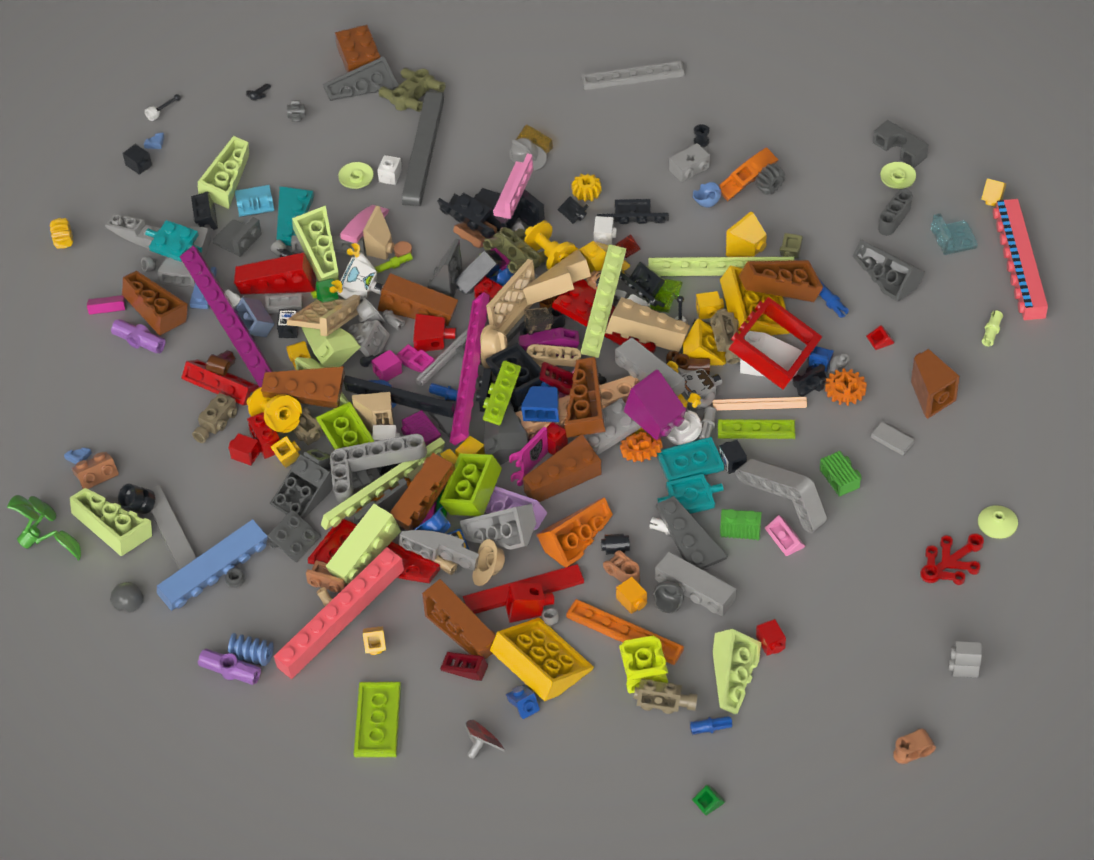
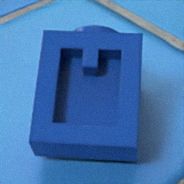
[809,346,833,372]

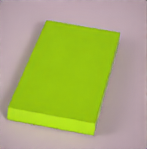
[354,682,401,757]

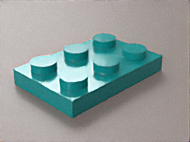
[657,437,724,482]

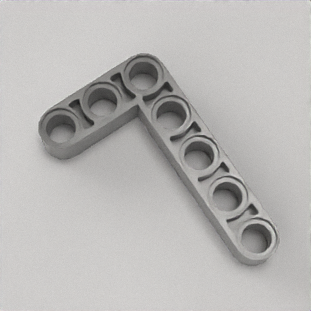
[330,434,427,504]
[735,459,827,533]

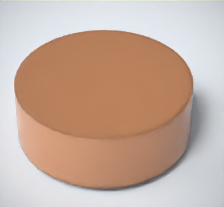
[394,241,412,257]

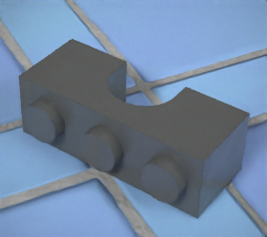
[873,120,929,168]

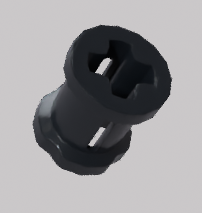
[694,124,709,148]

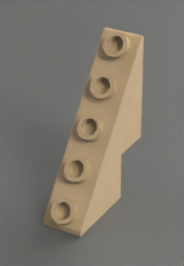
[522,250,591,305]

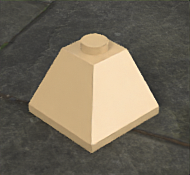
[363,206,394,260]

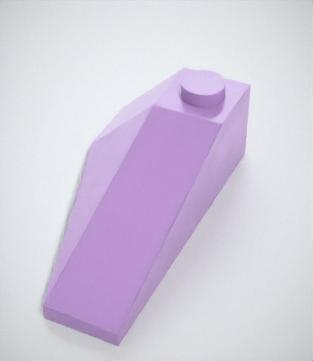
[485,486,547,530]

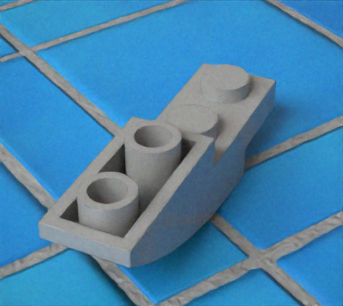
[105,213,160,248]
[399,530,479,571]

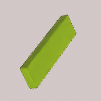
[718,419,795,439]

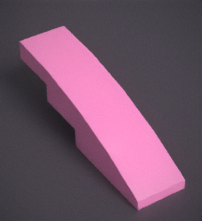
[340,205,389,243]

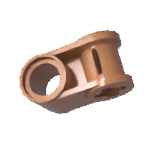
[603,550,640,583]
[893,729,936,764]

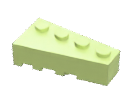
[292,205,339,281]

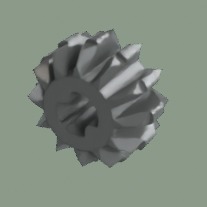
[755,163,785,194]

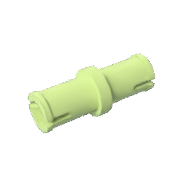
[982,310,1003,346]

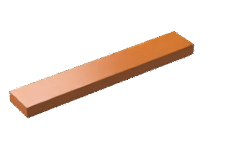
[566,599,684,665]

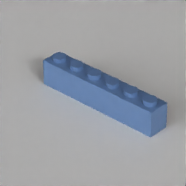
[157,519,268,611]

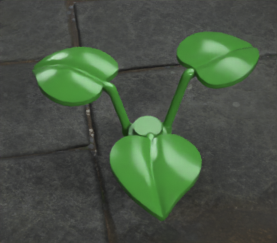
[7,495,81,560]

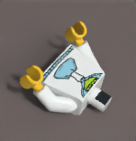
[330,243,384,300]

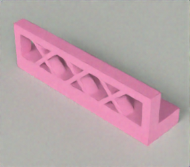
[493,153,533,219]

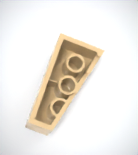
[605,297,690,352]

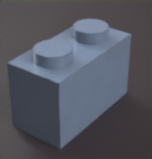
[235,297,275,337]

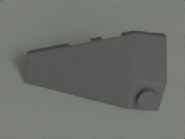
[853,240,925,301]
[484,400,529,465]

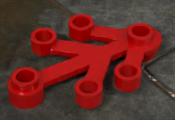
[920,534,984,585]

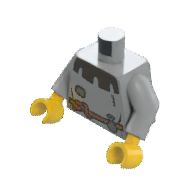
[667,361,722,412]

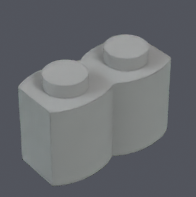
[948,641,982,678]

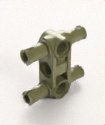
[379,68,446,112]
[483,227,548,273]

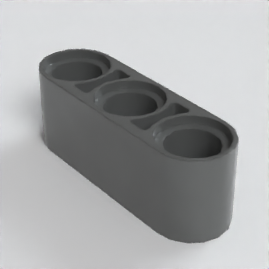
[878,189,912,236]

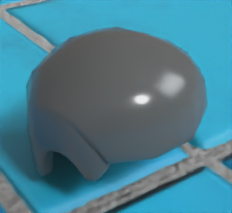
[653,580,684,613]
[110,582,143,613]

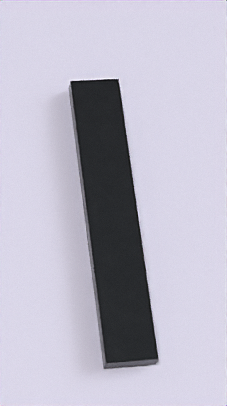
[343,375,455,418]

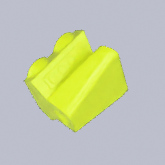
[619,636,668,693]

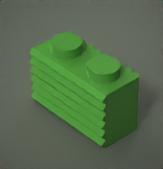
[820,451,862,497]
[720,509,761,540]

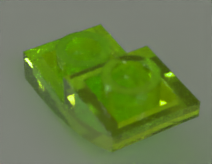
[650,279,683,313]

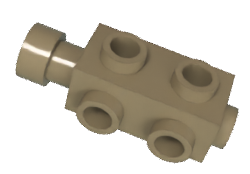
[710,309,741,364]
[192,393,237,443]
[292,406,323,446]
[633,679,698,714]

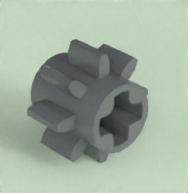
[287,101,306,122]

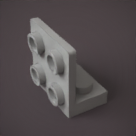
[347,320,390,357]

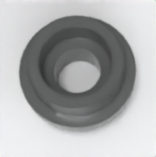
[225,568,245,588]

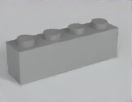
[615,337,685,397]
[655,552,736,617]

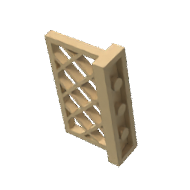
[486,259,535,335]
[287,295,360,336]

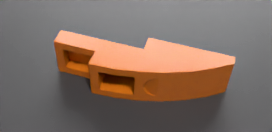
[718,147,778,201]

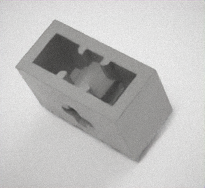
[669,143,710,182]

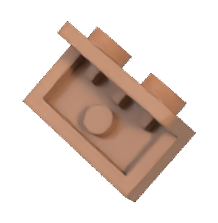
[453,221,497,248]
[71,452,119,489]
[306,560,347,593]

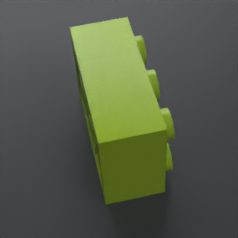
[440,453,502,516]

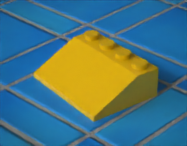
[720,265,790,336]
[490,617,594,701]

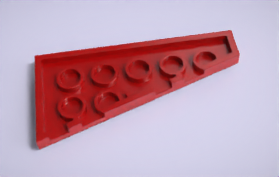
[552,279,657,353]
[307,519,440,584]

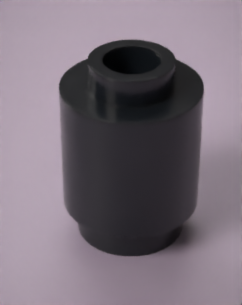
[601,534,630,555]

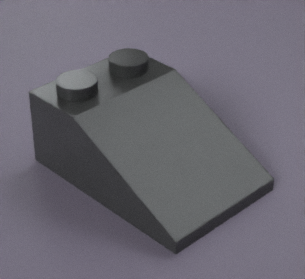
[428,239,462,298]

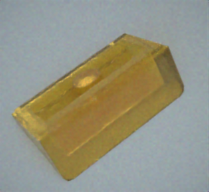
[516,125,553,154]

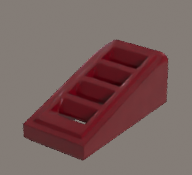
[539,362,574,396]
[440,652,488,681]

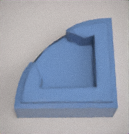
[144,133,164,149]
[64,447,92,464]

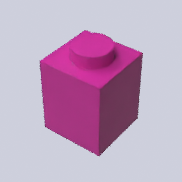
[372,350,403,381]

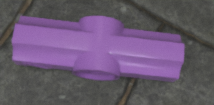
[111,319,166,354]
[198,649,261,685]

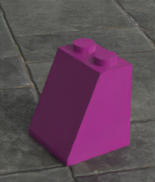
[623,369,686,440]

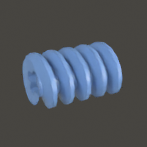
[228,633,274,666]

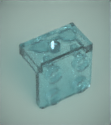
[931,214,978,255]

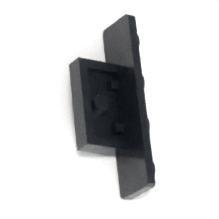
[437,192,496,239]
[597,199,669,224]
[619,262,666,307]

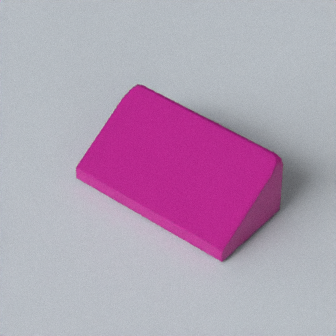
[87,295,125,315]

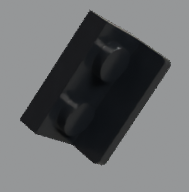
[518,189,545,227]

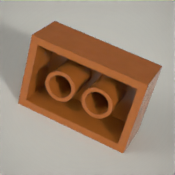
[335,25,381,73]

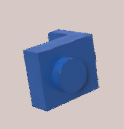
[506,685,540,719]

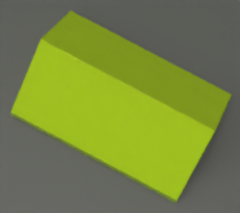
[316,402,375,450]

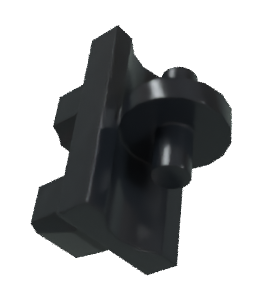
[792,364,827,397]

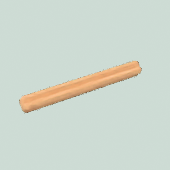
[712,397,807,411]

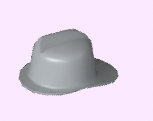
[509,138,547,171]
[357,297,386,323]

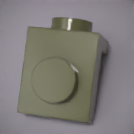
[780,233,803,258]

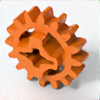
[825,368,867,406]
[620,431,663,462]

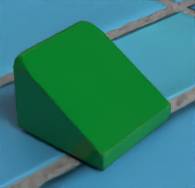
[316,278,339,302]
[692,785,725,815]

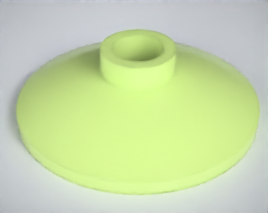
[338,162,373,189]
[880,162,916,189]
[978,505,1018,539]

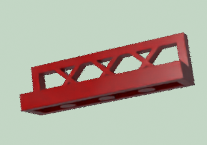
[181,359,259,406]

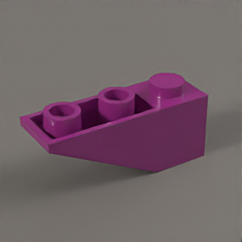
[518,328,579,358]

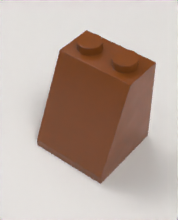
[911,349,960,419]

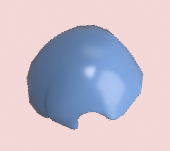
[693,182,722,208]

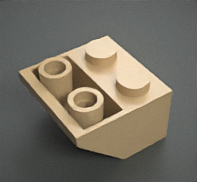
[352,392,394,433]

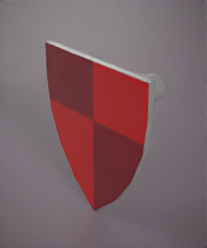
[465,720,505,759]

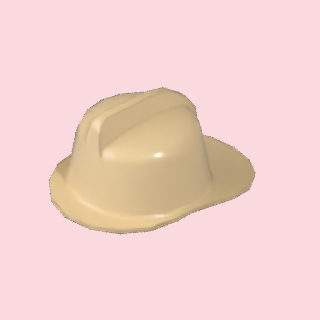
[481,325,508,368]
[472,539,505,586]

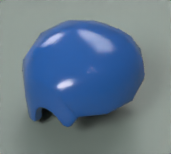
[489,265,515,286]

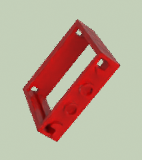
[729,297,822,390]

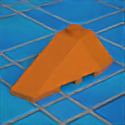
[536,497,613,567]

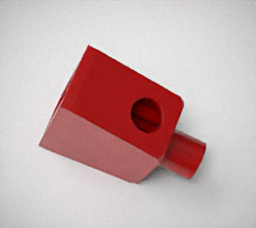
[413,314,456,352]
[505,583,554,623]

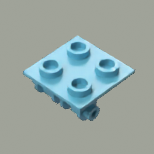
[235,185,274,217]

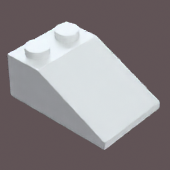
[740,331,802,380]

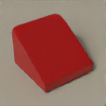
[866,325,895,350]

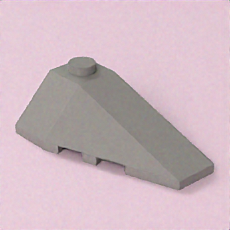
[460,504,536,550]

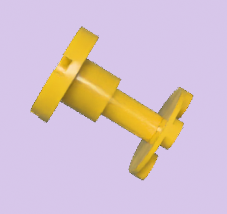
[524,220,579,270]
[247,387,302,433]

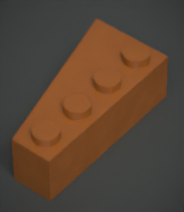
[739,260,823,302]
[122,271,188,336]
[377,273,458,327]
[564,357,605,438]
[261,366,345,408]
[523,434,601,502]
[390,453,456,531]
[422,579,496,659]

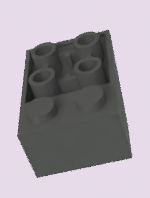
[270,454,333,519]

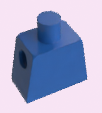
[521,382,559,422]

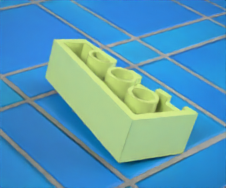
[198,136,249,209]
[70,488,152,557]
[326,504,401,585]

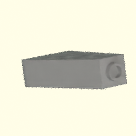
[158,226,211,287]

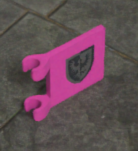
[509,427,548,486]

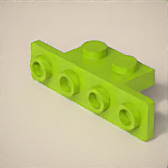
[483,361,521,425]

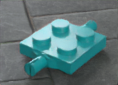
[145,220,203,262]
[657,473,724,514]

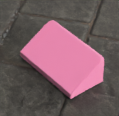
[765,515,805,556]

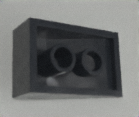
[486,343,548,407]

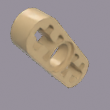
[527,344,581,367]

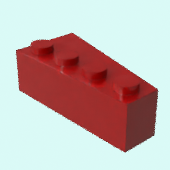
[234,253,316,294]

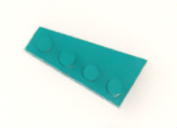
[277,186,314,246]

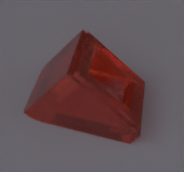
[614,234,641,258]

